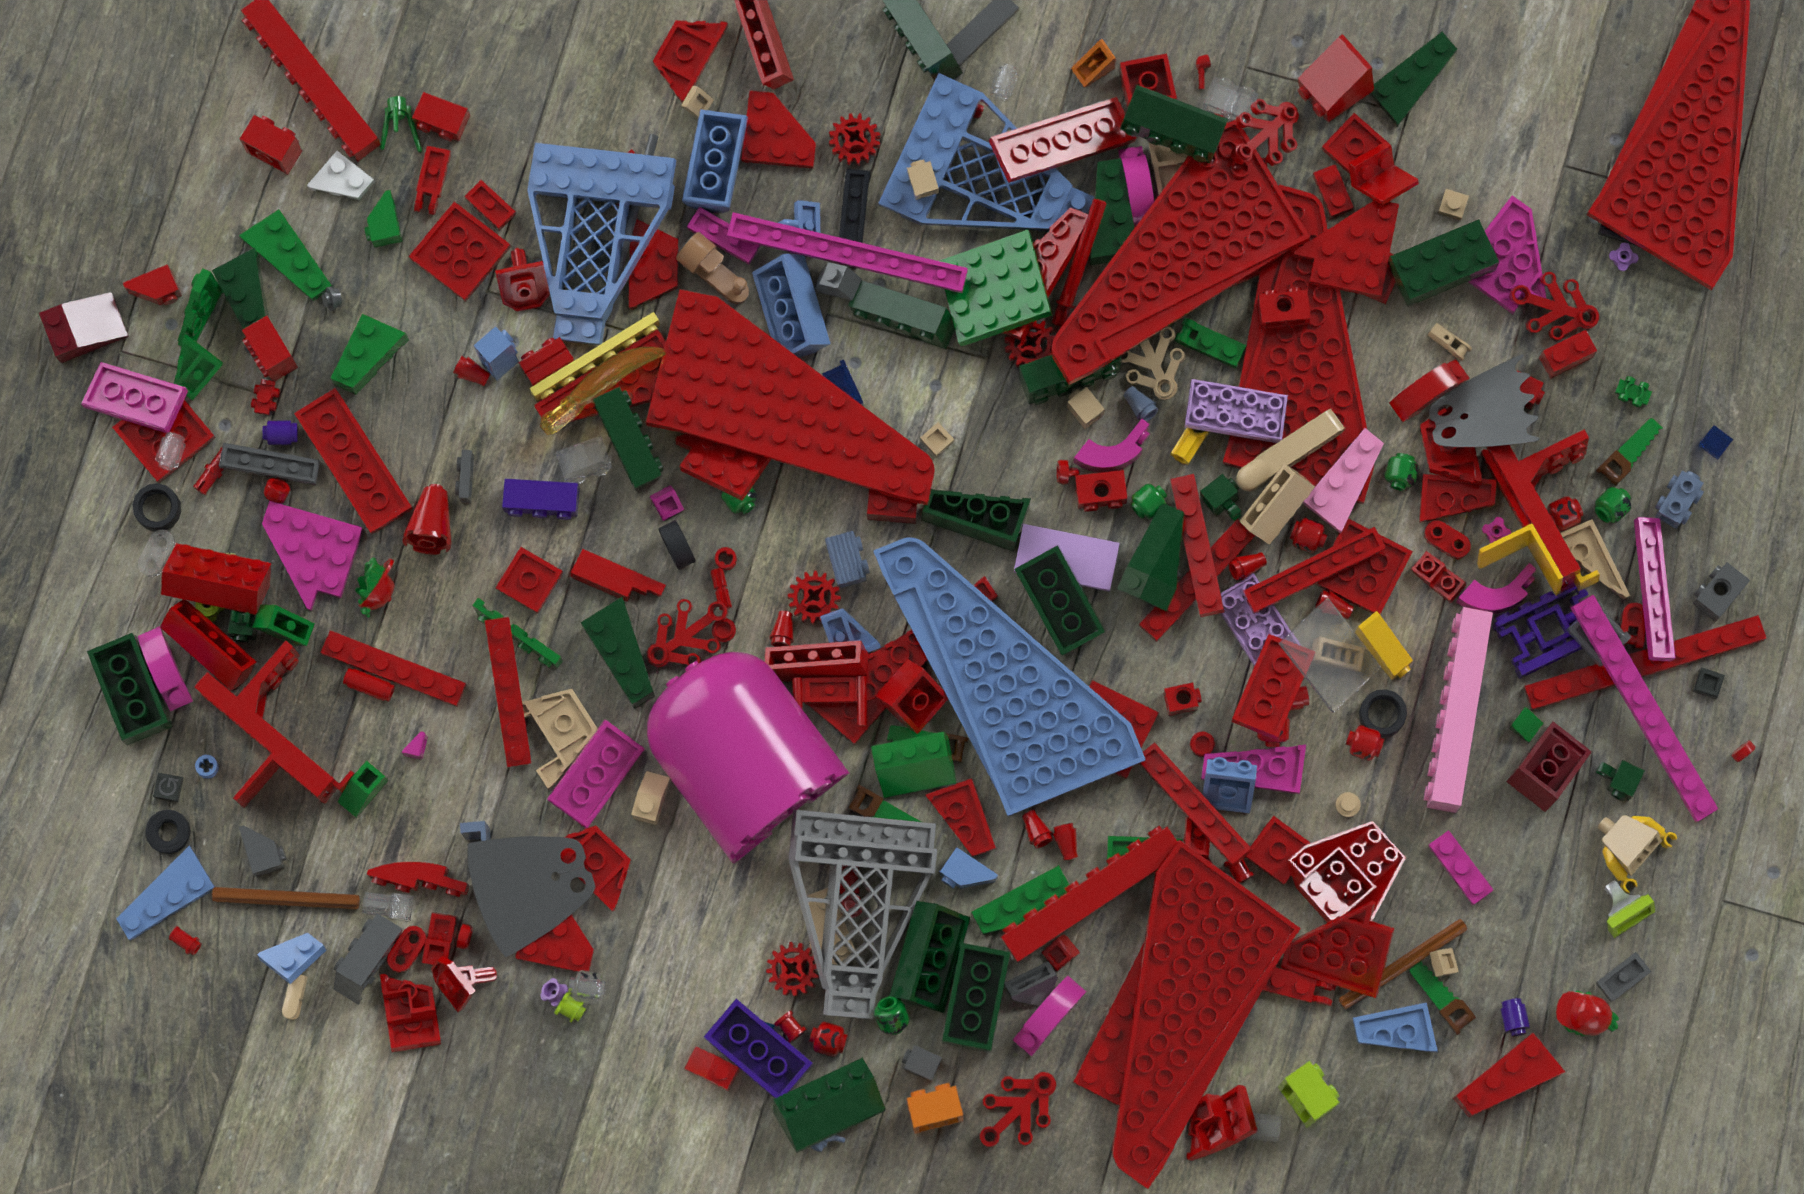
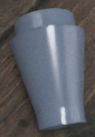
[1123,386,1158,422]

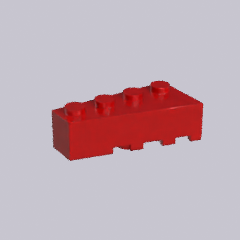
[1453,1033,1566,1117]

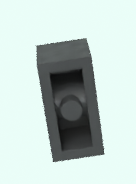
[1693,562,1750,622]

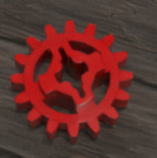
[829,113,881,166]
[1005,320,1055,368]
[788,570,841,625]
[766,942,820,997]

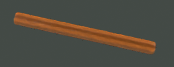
[212,887,360,909]
[1339,919,1467,1009]

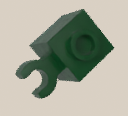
[1200,473,1242,522]
[228,610,257,643]
[1596,760,1645,801]

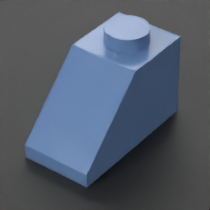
[940,847,998,889]

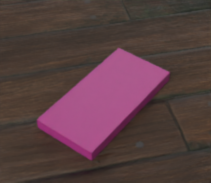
[81,362,188,434]
[546,720,645,828]

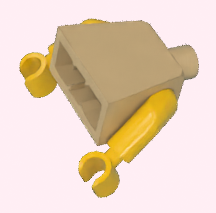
[1598,815,1677,893]

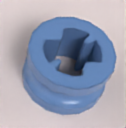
[195,755,219,779]

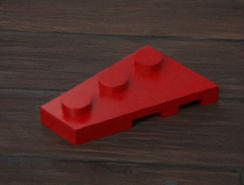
[1419,474,1497,523]
[926,778,996,857]

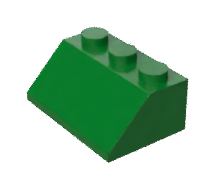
[871,732,957,798]

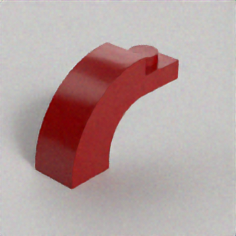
[1389,359,1470,422]

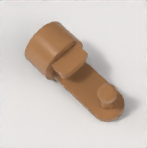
[676,232,749,304]

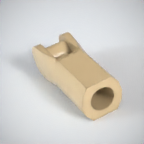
[1427,323,1472,361]
[282,975,308,1020]

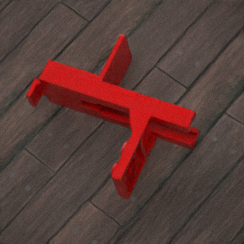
[194,641,355,808]

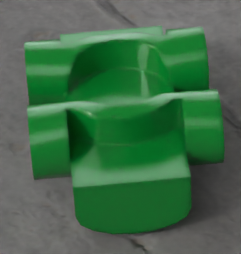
[1615,376,1652,408]

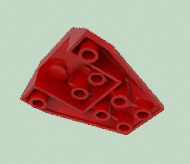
[1287,821,1406,923]

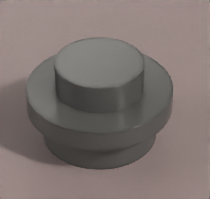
[322,287,342,311]

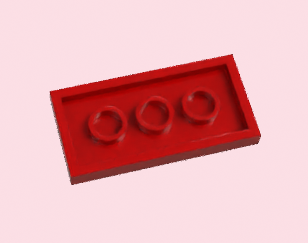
[1231,634,1315,740]

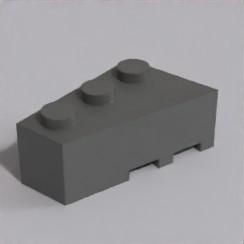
[334,913,402,1005]

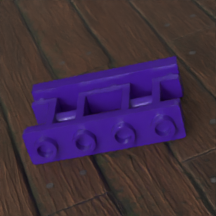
[1492,586,1589,679]

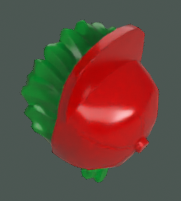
[355,557,395,618]
[1556,990,1619,1036]

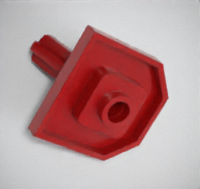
[495,248,550,311]
[431,956,497,1012]

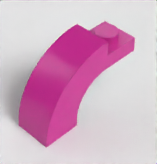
[1118,146,1154,226]
[1073,419,1150,473]
[1456,563,1536,614]
[137,626,193,711]
[1013,976,1087,1056]

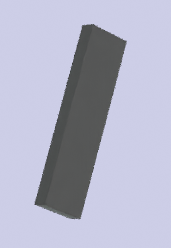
[946,0,1019,66]
[219,443,320,485]

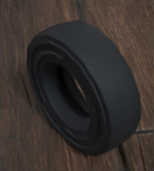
[145,809,191,854]

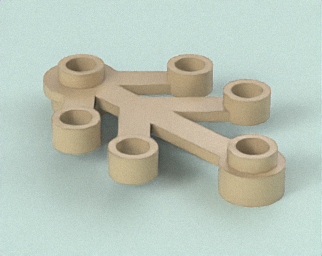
[1121,326,1186,400]

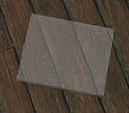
[1279,598,1381,713]

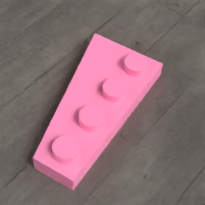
[1303,428,1384,534]

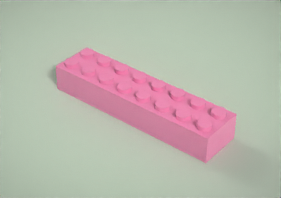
[1423,607,1493,813]

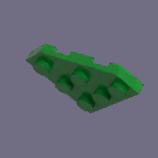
[178,268,223,349]

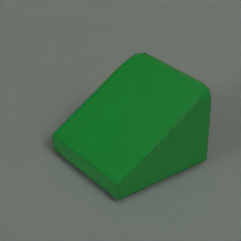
[1509,707,1544,743]

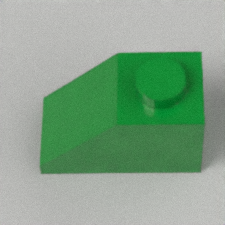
[364,190,403,248]

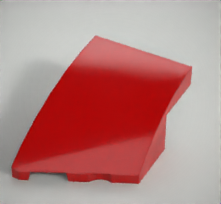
[380,974,441,1052]
[1186,1085,1258,1161]

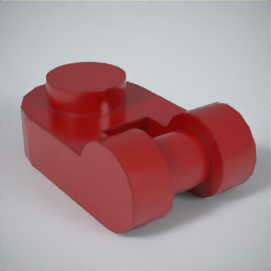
[1620,602,1646,649]

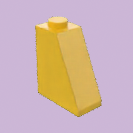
[1354,611,1413,680]

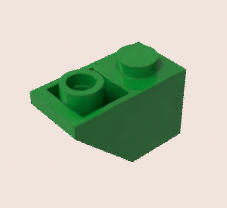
[337,760,389,818]

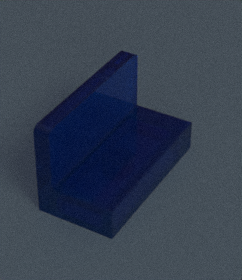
[822,359,864,406]

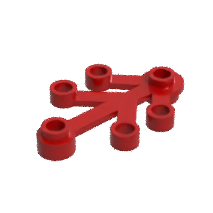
[1231,99,1299,166]
[1509,272,1599,340]
[647,599,728,667]
[980,1072,1056,1147]

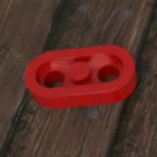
[1424,521,1471,559]
[387,926,427,973]

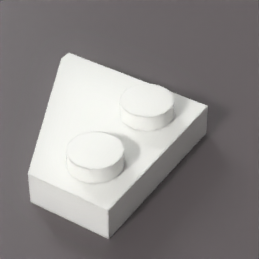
[307,151,375,200]

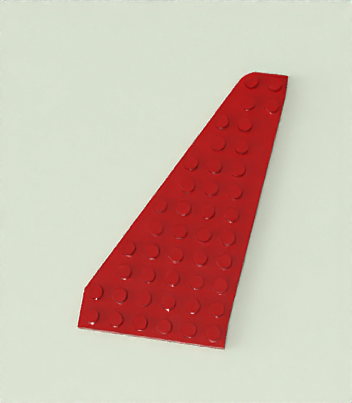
[1587,0,1750,291]
[1051,119,1310,385]
[1222,184,1375,504]
[646,289,935,505]
[1112,840,1301,1189]

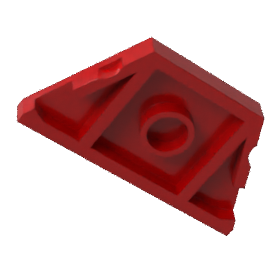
[653,20,728,103]
[629,219,679,310]
[1420,406,1483,485]
[560,825,631,912]

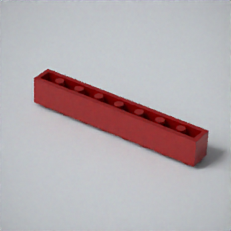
[241,0,380,161]
[1000,825,1178,962]

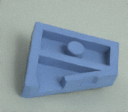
[820,608,881,652]
[257,933,326,984]

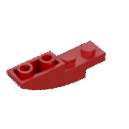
[367,862,470,898]

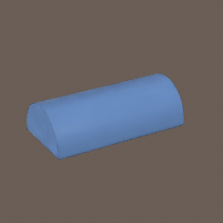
[682,109,748,213]

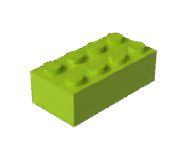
[1278,1061,1340,1128]

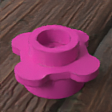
[1482,517,1511,544]

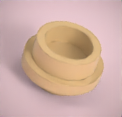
[1335,792,1361,817]

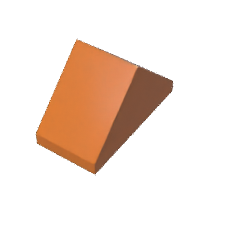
[1071,39,1116,87]

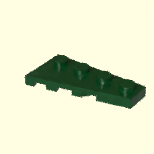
[1370,31,1457,127]

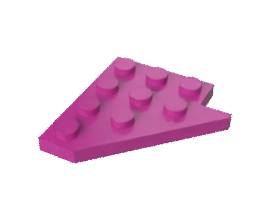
[1469,195,1546,314]
[262,501,364,611]

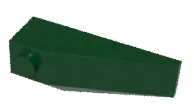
[1117,504,1184,612]

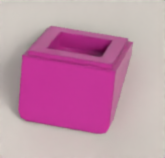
[650,485,684,521]
[401,731,428,760]

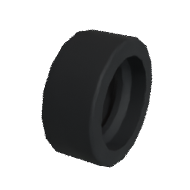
[132,483,181,532]
[658,520,696,570]
[1359,689,1407,738]

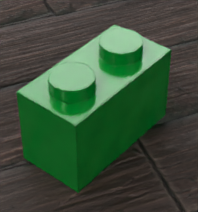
[252,604,315,646]

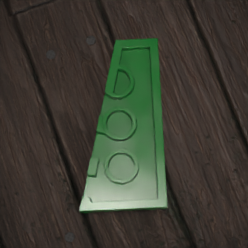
[239,209,333,301]

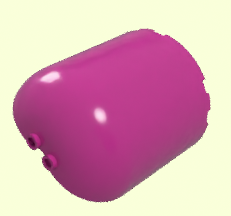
[647,652,850,864]

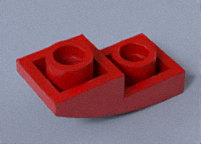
[1411,551,1466,603]

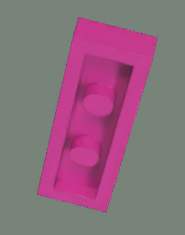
[687,207,761,264]
[1428,830,1493,906]

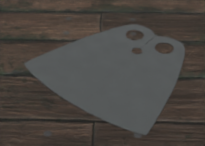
[468,836,595,957]

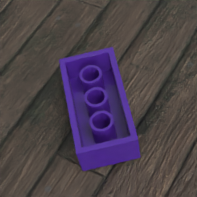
[704,999,814,1098]

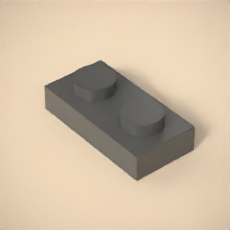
[455,450,474,503]
[1596,952,1652,1002]

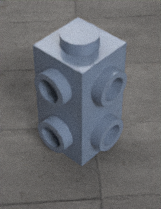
[1655,471,1704,529]

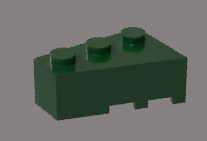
[212,248,269,329]

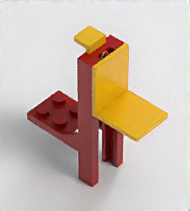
[1477,429,1600,595]

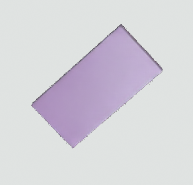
[1184,379,1288,443]
[1014,524,1120,592]
[1220,573,1300,666]

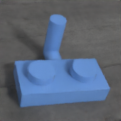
[778,200,820,233]

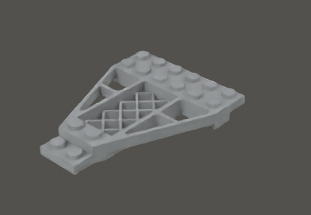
[788,809,937,1019]

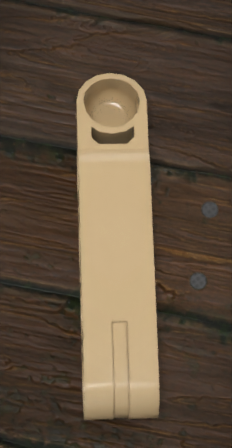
[1236,409,1345,492]

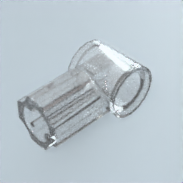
[362,892,414,922]

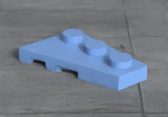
[1352,1003,1438,1053]

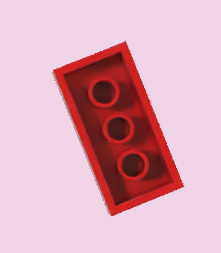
[161,543,271,615]

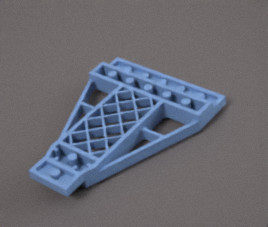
[878,73,1094,232]
[527,143,676,345]

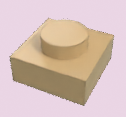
[681,86,714,119]
[1438,189,1469,220]
[920,422,954,457]
[1430,948,1459,977]

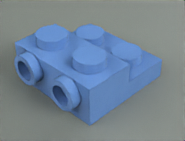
[1202,757,1257,813]

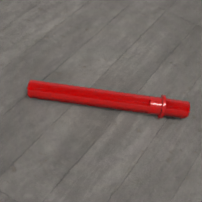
[1052,199,1106,327]

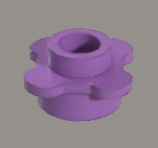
[1609,243,1639,271]
[541,978,568,1007]

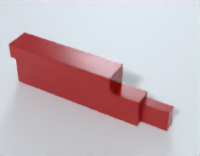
[571,549,666,602]

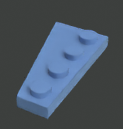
[116,846,215,941]

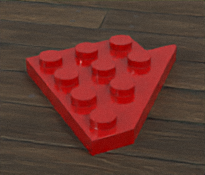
[1293,200,1399,298]
[675,434,771,501]
[1281,901,1395,998]

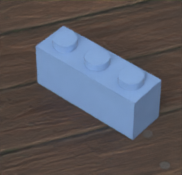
[473,326,519,381]

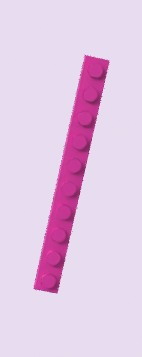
[727,212,968,293]
[1571,595,1718,822]

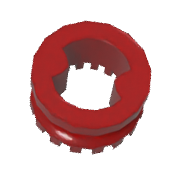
[715,547,737,571]

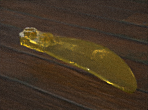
[540,347,666,435]

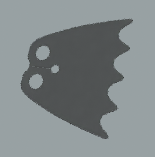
[1429,354,1540,447]

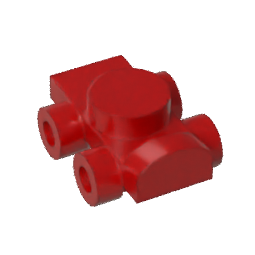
[251,379,280,415]

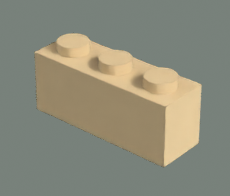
[1240,463,1315,545]

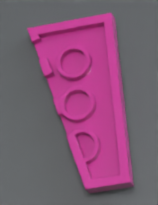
[1201,745,1306,794]

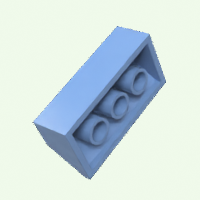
[752,254,830,357]

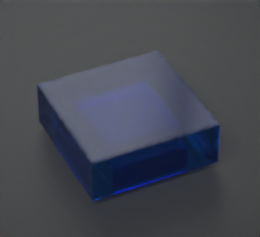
[1698,425,1734,460]

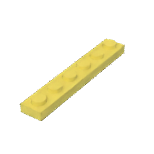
[530,312,660,402]

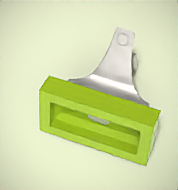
[1605,880,1655,938]

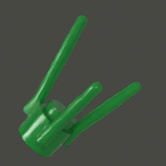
[380,96,422,153]

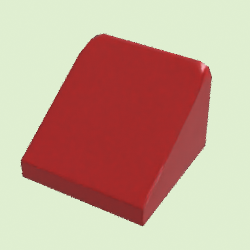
[1041,934,1080,971]

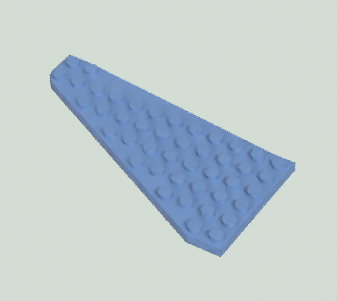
[873,537,1146,816]

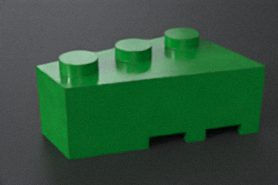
[331,314,409,395]

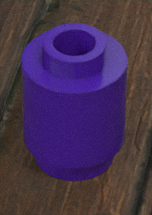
[262,420,298,445]
[1500,998,1530,1037]

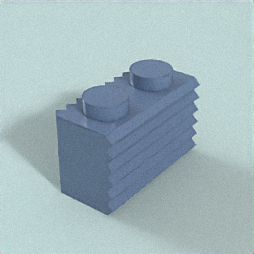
[825,531,870,588]

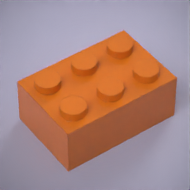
[906,1083,963,1134]

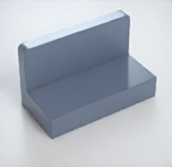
[460,821,491,841]

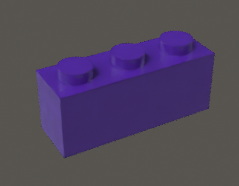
[502,479,580,520]

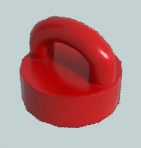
[1056,460,1080,484]
[263,478,290,504]

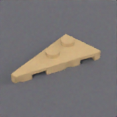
[1561,519,1630,600]

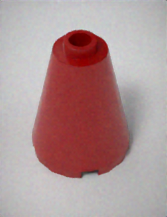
[402,484,452,555]

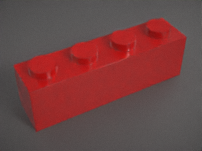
[734,0,794,90]
[160,599,256,691]
[765,640,868,682]

